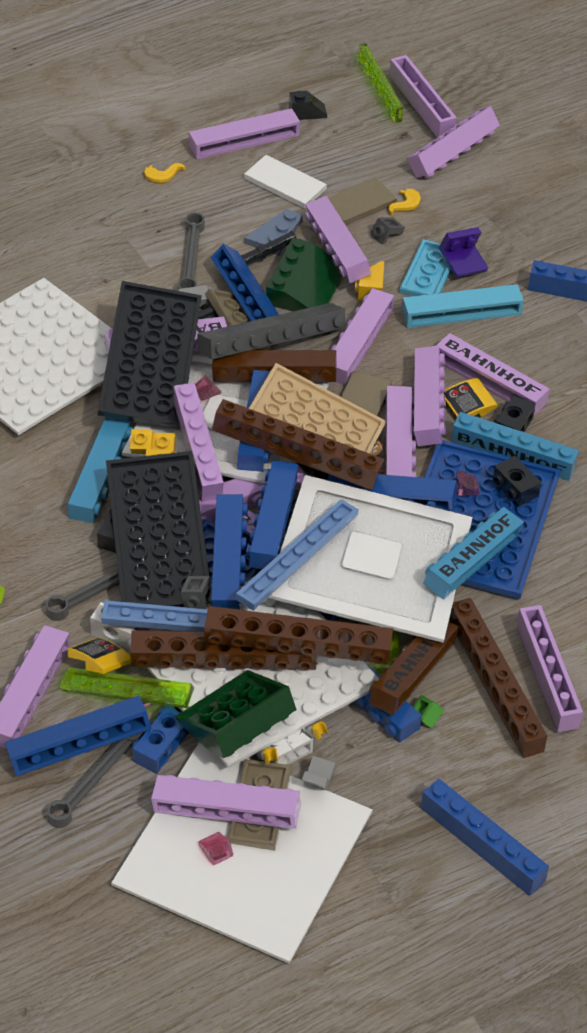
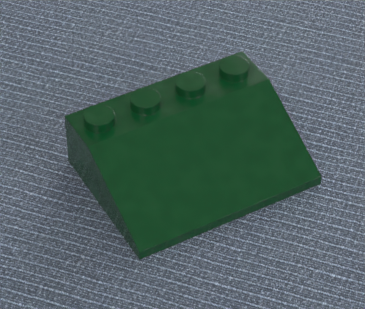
[266,237,342,312]
[175,670,297,758]

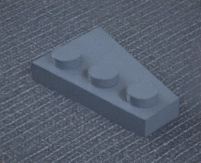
[244,209,303,255]

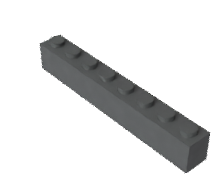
[197,303,345,359]

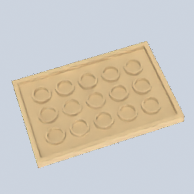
[249,363,386,453]

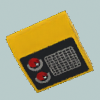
[442,378,498,417]
[68,637,131,674]

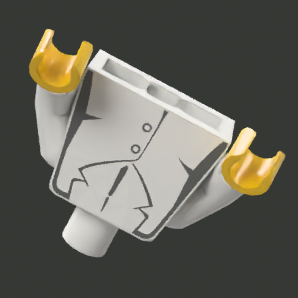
[257,722,328,765]

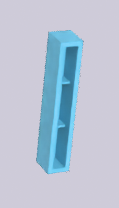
[402,284,524,328]

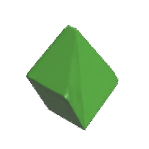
[413,695,444,728]

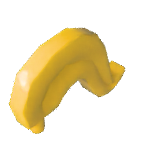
[144,163,185,183]
[388,189,421,215]

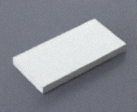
[244,155,327,209]

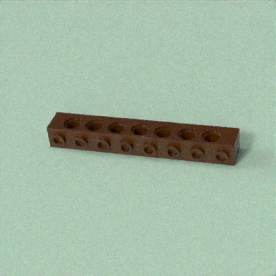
[212,399,384,490]
[449,598,547,758]
[204,606,393,664]
[130,631,317,670]

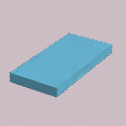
[399,239,451,296]

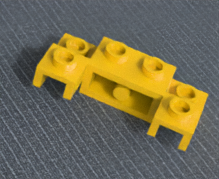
[130,429,177,456]

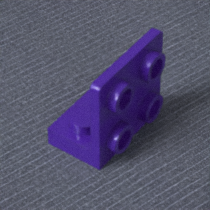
[439,227,488,277]

